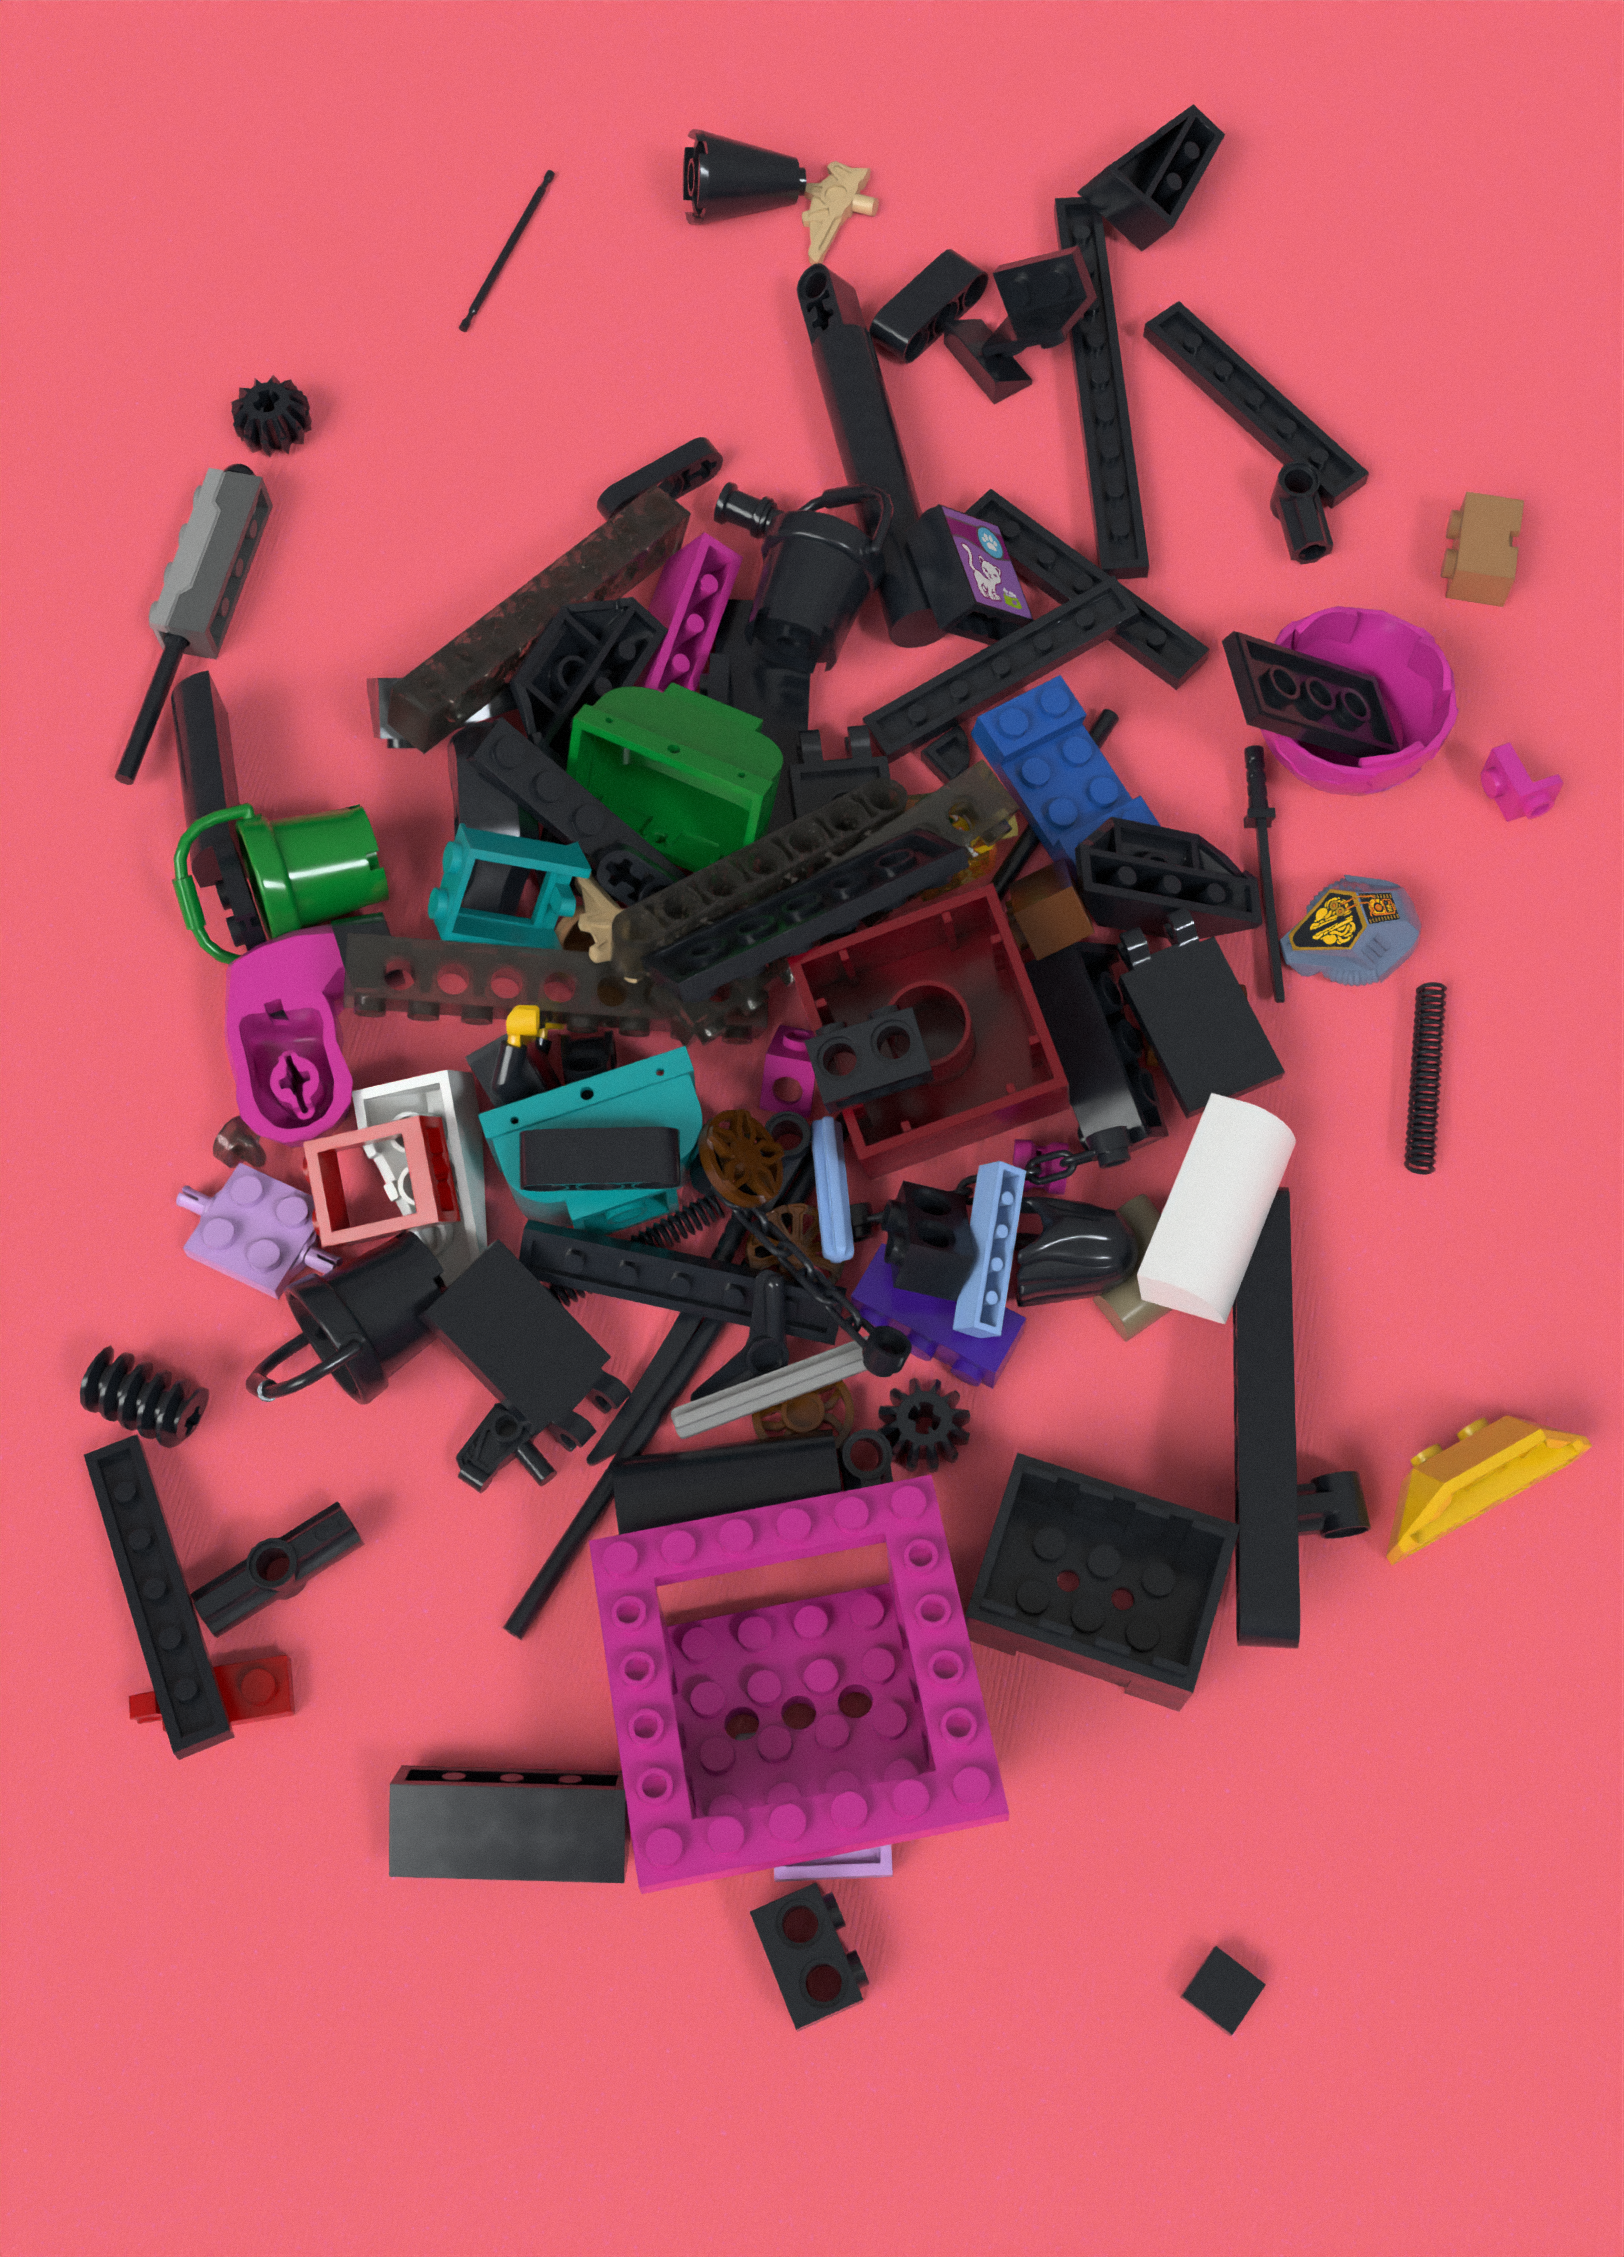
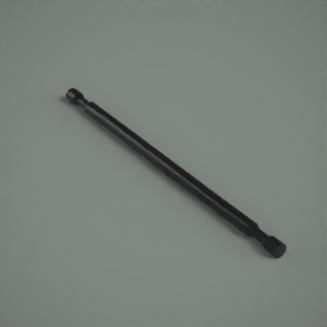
[459,170,555,332]

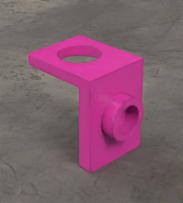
[759,1025,816,1118]

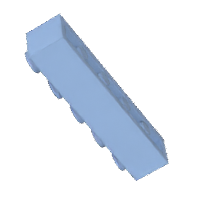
[953,1161,1026,1338]

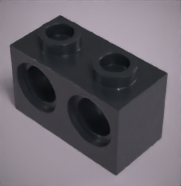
[805,1005,935,1114]
[881,1181,974,1302]
[750,1883,870,2032]

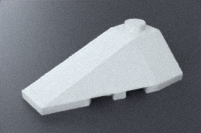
[352,1070,487,1287]

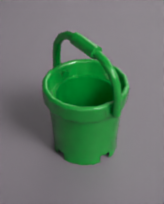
[172,803,389,964]

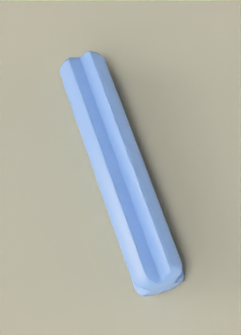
[810,1116,854,1264]

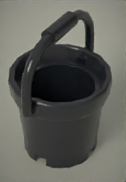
[744,482,894,673]
[246,1230,446,1405]

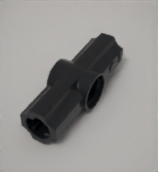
[190,1501,364,1638]

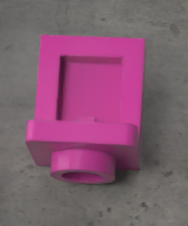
[1480,742,1564,822]

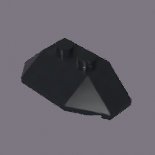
[509,597,668,772]
[1075,817,1262,939]

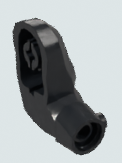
[447,721,539,950]

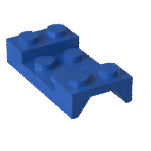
[971,675,1161,886]

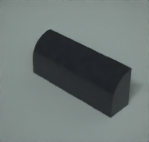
[171,670,248,888]
[612,1429,842,1535]
[389,1765,630,1883]

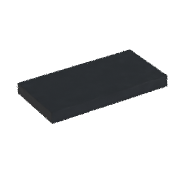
[1222,631,1400,758]

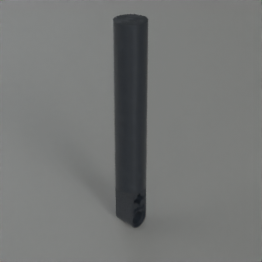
[797,263,947,648]

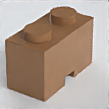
[1440,491,1524,607]

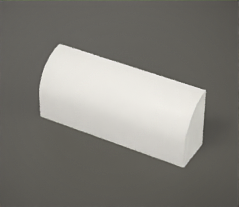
[1137,1093,1296,1324]

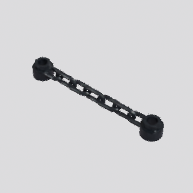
[850,1126,1133,1243]
[689,1151,912,1377]

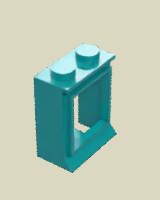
[428,823,592,960]

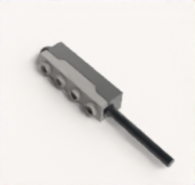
[115,463,273,785]

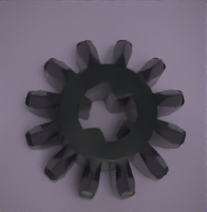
[231,374,312,457]
[878,1378,970,1473]

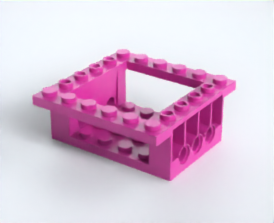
[589,1475,1009,1894]

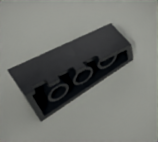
[1024,941,1169,1162]

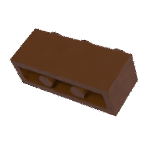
[1005,858,1095,961]

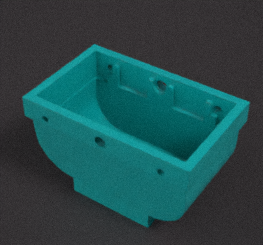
[478,1046,703,1236]

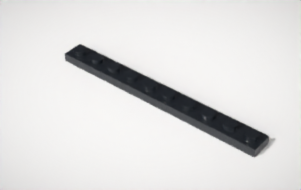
[1054,197,1149,579]

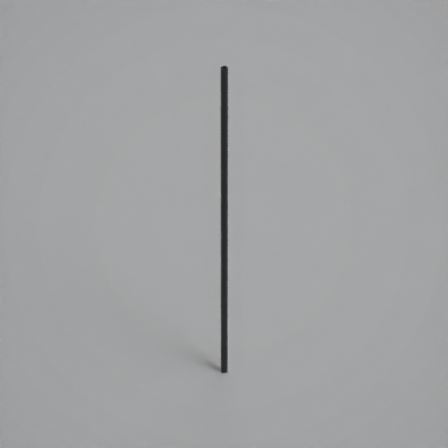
[503,709,1119,1640]

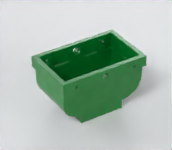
[566,682,783,893]

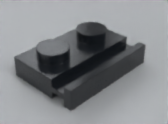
[212,838,267,951]

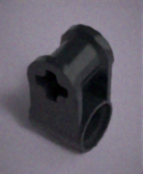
[561,1030,617,1100]

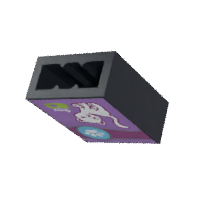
[904,504,1034,645]

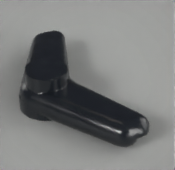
[690,1269,789,1402]

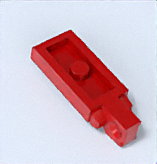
[129,1655,295,1732]

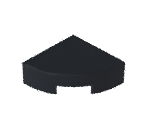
[921,724,970,791]

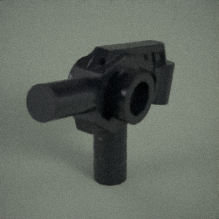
[456,1403,557,1493]

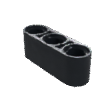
[869,249,989,364]
[519,1127,681,1192]

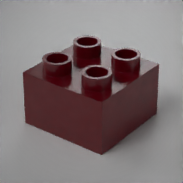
[787,883,1070,1180]

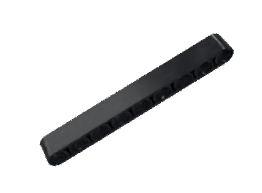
[1233,1187,1300,1649]

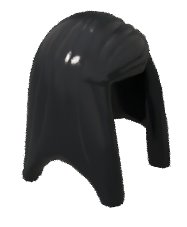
[1014,1197,1139,1307]

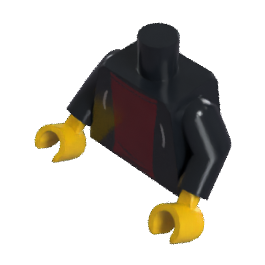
[465,1001,567,1124]

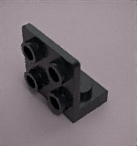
[981,246,1097,358]

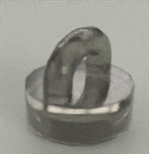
[213,1115,267,1168]

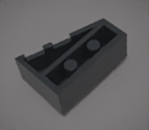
[1077,104,1225,252]

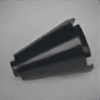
[683,129,806,225]

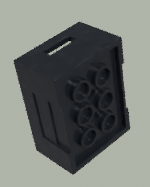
[965,1453,1240,1712]

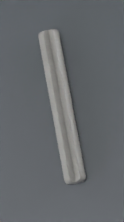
[671,1336,868,1439]

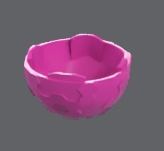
[1261,606,1459,796]

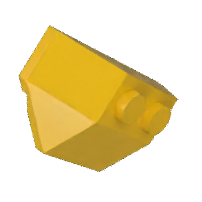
[1386,1415,1592,1566]

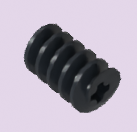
[80,1345,210,1448]

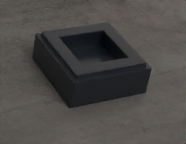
[1180,1946,1266,2036]

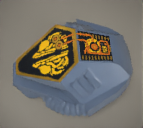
[1279,875,1421,986]

